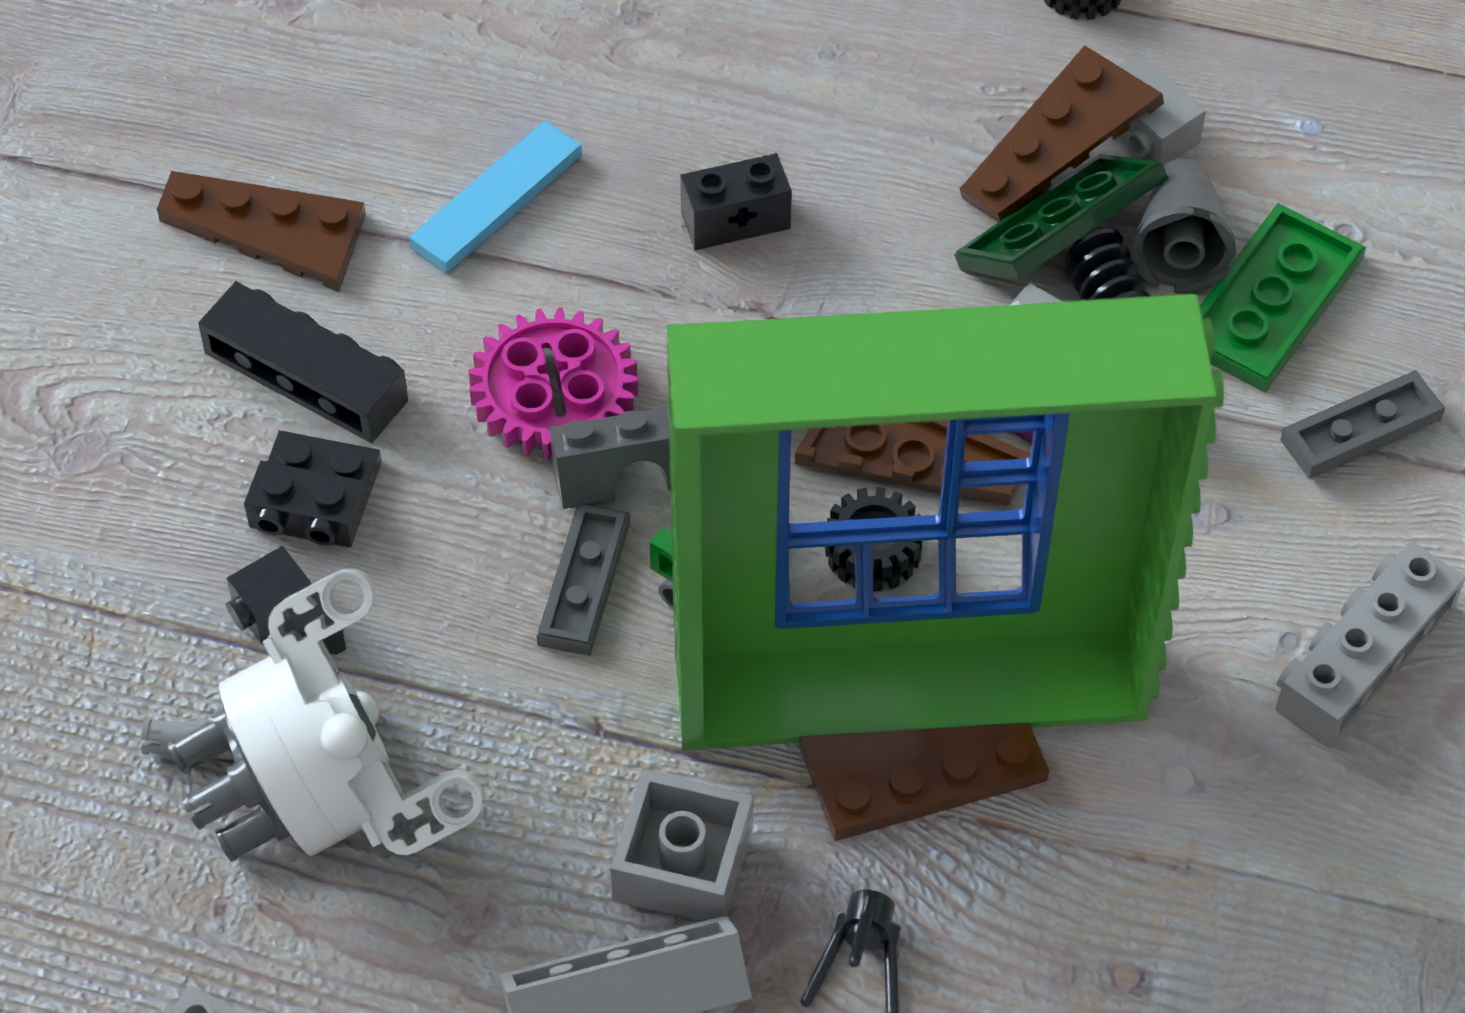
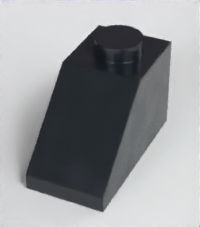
[226,545,346,655]

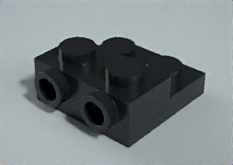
[244,430,382,547]

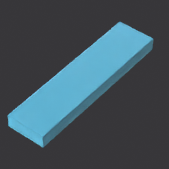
[409,120,582,274]

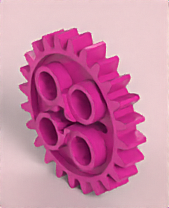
[469,307,639,459]

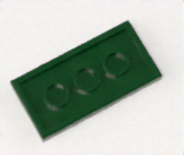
[954,154,1168,280]

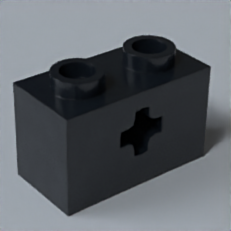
[680,153,792,250]

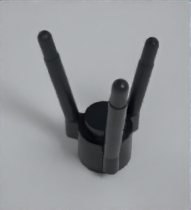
[800,889,900,1013]

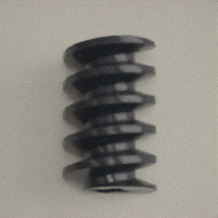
[1065,228,1151,301]

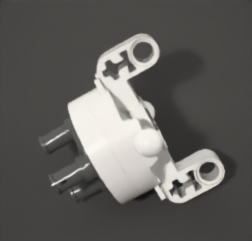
[167,568,483,862]

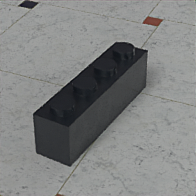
[198,281,409,444]

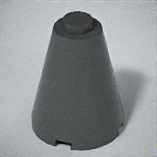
[1132,158,1236,293]

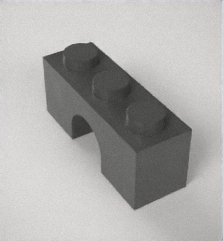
[548,407,671,509]

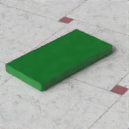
[1199,203,1367,393]

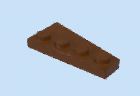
[959,45,1164,222]
[157,171,366,292]
[795,420,1030,506]
[799,724,1049,841]

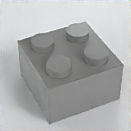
[610,769,753,922]

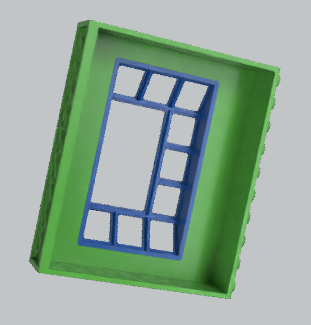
[666,294,1224,750]

